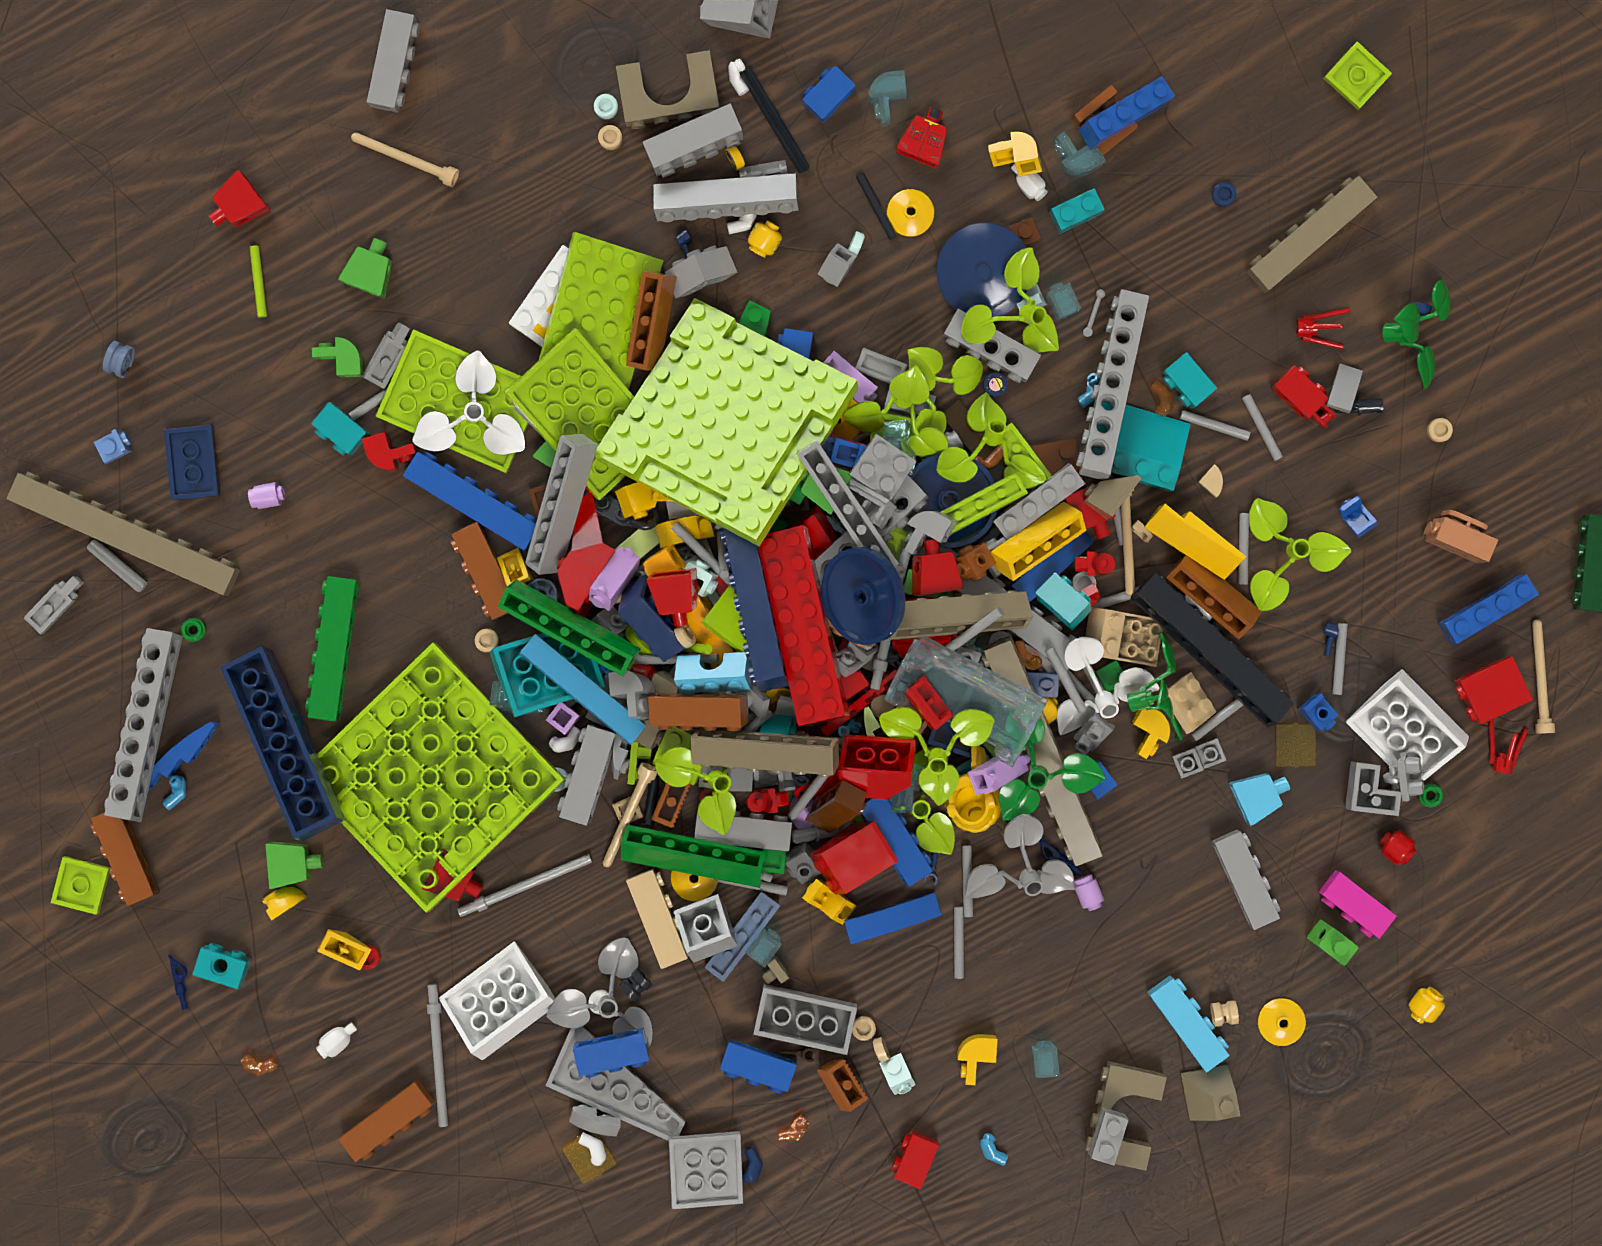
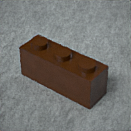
[805,780,867,833]

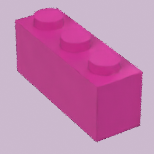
[1318,870,1397,939]

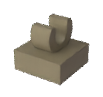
[762,956,790,984]

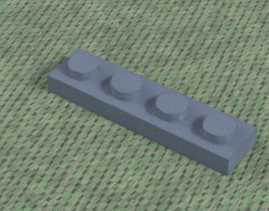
[705,891,780,982]

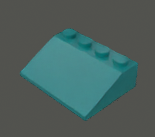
[1083,402,1191,492]
[489,633,606,717]

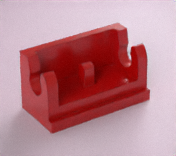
[902,675,953,730]

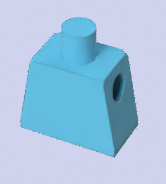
[1228,773,1290,826]

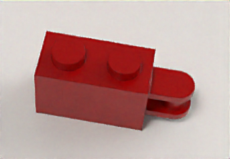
[1271,365,1337,429]

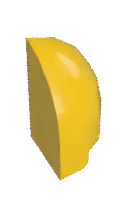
[263,887,308,921]

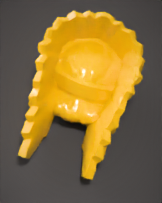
[937,745,1001,833]

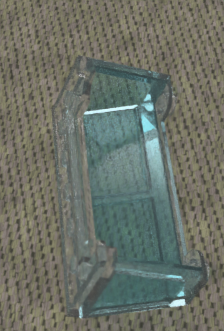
[883,637,1048,767]

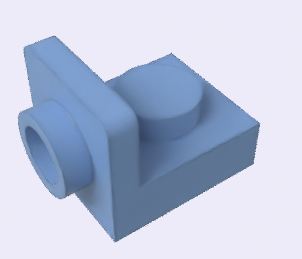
[94,429,132,464]

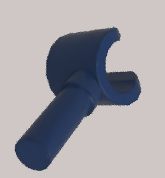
[676,230,692,259]
[1322,622,1339,657]
[923,852,939,886]

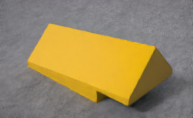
[1144,504,1246,580]

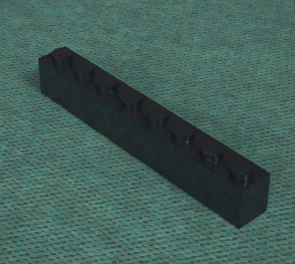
[1130,573,1294,728]

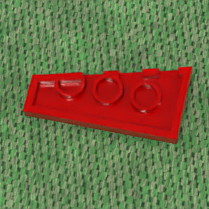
[821,669,902,737]

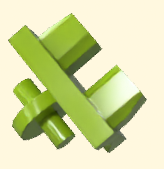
[627,741,652,785]

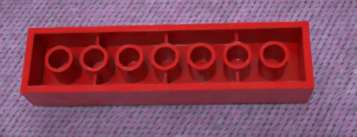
[758,525,850,727]

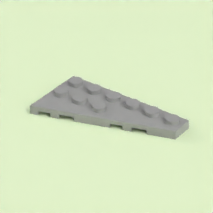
[545,1026,686,1140]

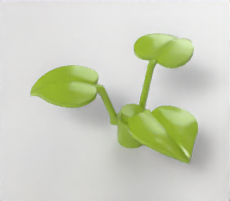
[961,247,1059,353]
[907,347,983,433]
[843,365,948,458]
[936,392,1047,489]
[1249,498,1351,611]
[879,707,995,806]
[655,724,757,835]
[853,746,955,855]

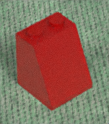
[811,821,898,895]

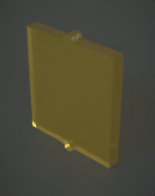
[1276,722,1316,769]
[562,1132,617,1184]

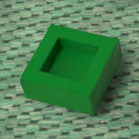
[1095,660,1123,692]
[762,849,787,874]

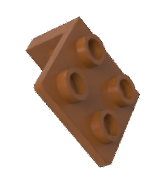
[1072,85,1138,156]

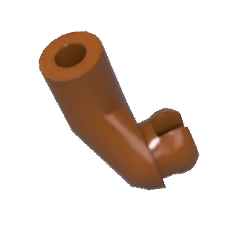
[975,446,1004,470]

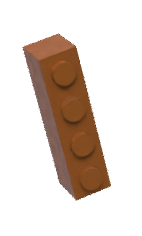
[626,271,677,371]
[451,522,509,620]
[1166,555,1262,639]
[648,693,749,731]
[91,813,160,906]
[338,1078,435,1162]

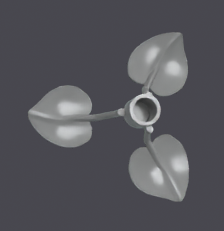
[965,814,1075,898]
[547,937,652,1047]

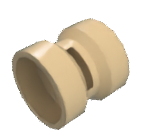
[1210,1000,1239,1027]

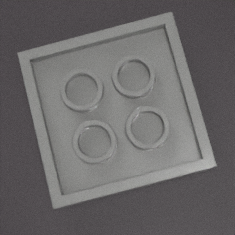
[668,1131,743,1209]

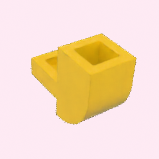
[988,132,1042,177]
[656,515,714,548]
[1131,709,1170,759]
[802,879,856,925]
[957,1034,998,1085]

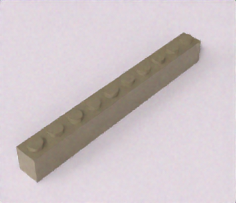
[6,471,240,596]
[982,635,1103,866]

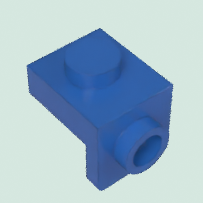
[1339,496,1377,538]

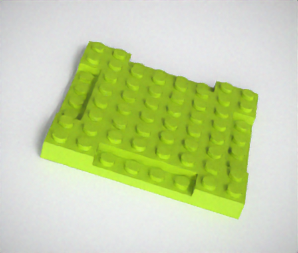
[595,298,859,546]
[318,643,566,913]

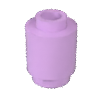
[248,482,285,509]
[1074,874,1105,911]

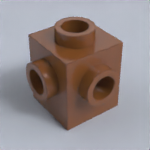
[955,543,996,581]

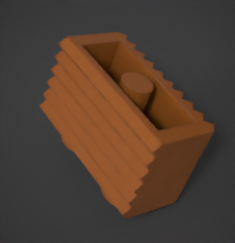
[652,783,692,828]
[817,1059,868,1112]

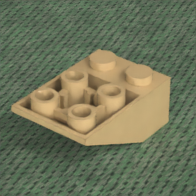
[1085,607,1163,667]

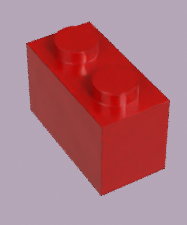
[891,1130,939,1190]

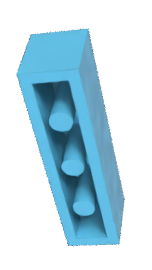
[1148,976,1229,1073]

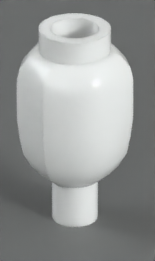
[1011,164,1047,201]
[316,1022,357,1059]

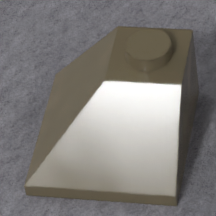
[1084,475,1141,519]
[1180,1064,1240,1121]

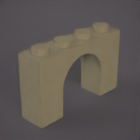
[616,50,719,129]
[1085,1061,1167,1171]

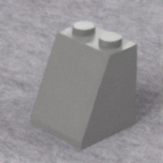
[700,0,778,38]

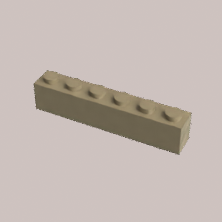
[1247,176,1377,293]
[889,590,1033,640]
[691,728,839,777]

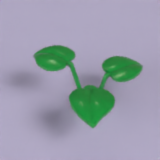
[1383,280,1451,389]
[1127,632,1182,741]
[999,708,1105,820]

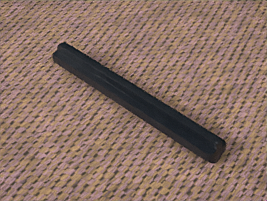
[741,68,810,174]

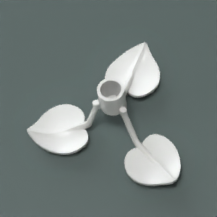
[413,351,525,455]
[1057,637,1159,735]

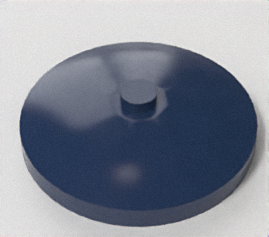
[937,223,1028,317]
[902,453,997,548]
[821,547,905,645]

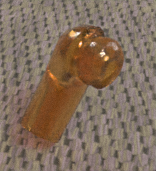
[1150,380,1174,416]
[1014,640,1042,670]
[241,1055,278,1076]
[778,1116,808,1143]

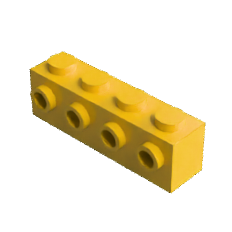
[991,502,1086,581]

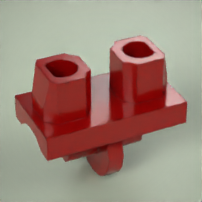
[1075,551,1116,576]
[746,788,789,813]

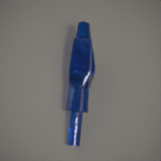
[1039,838,1083,876]
[168,955,188,1010]

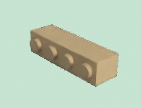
[626,868,689,969]

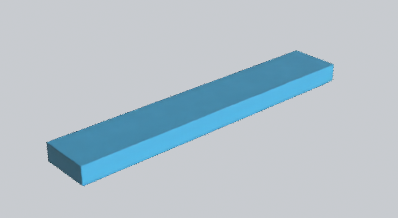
[519,634,646,745]

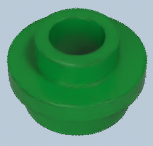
[181,618,206,642]
[1418,784,1443,808]

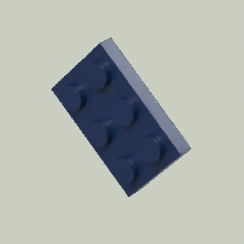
[164,425,220,501]

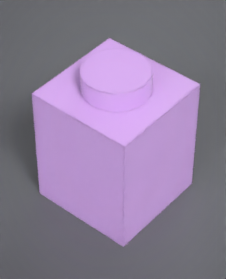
[546,702,581,735]

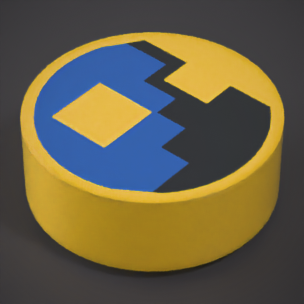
[725,145,745,171]

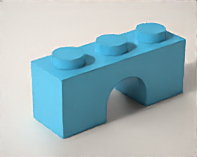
[674,652,752,694]

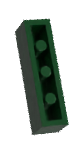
[1571,514,1602,612]

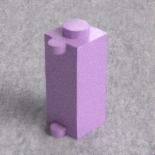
[824,351,878,403]
[589,546,640,611]
[968,749,1030,795]

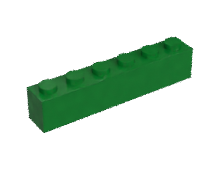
[305,576,360,721]
[497,579,641,677]
[621,825,766,888]

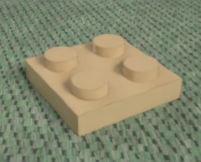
[1168,672,1216,734]

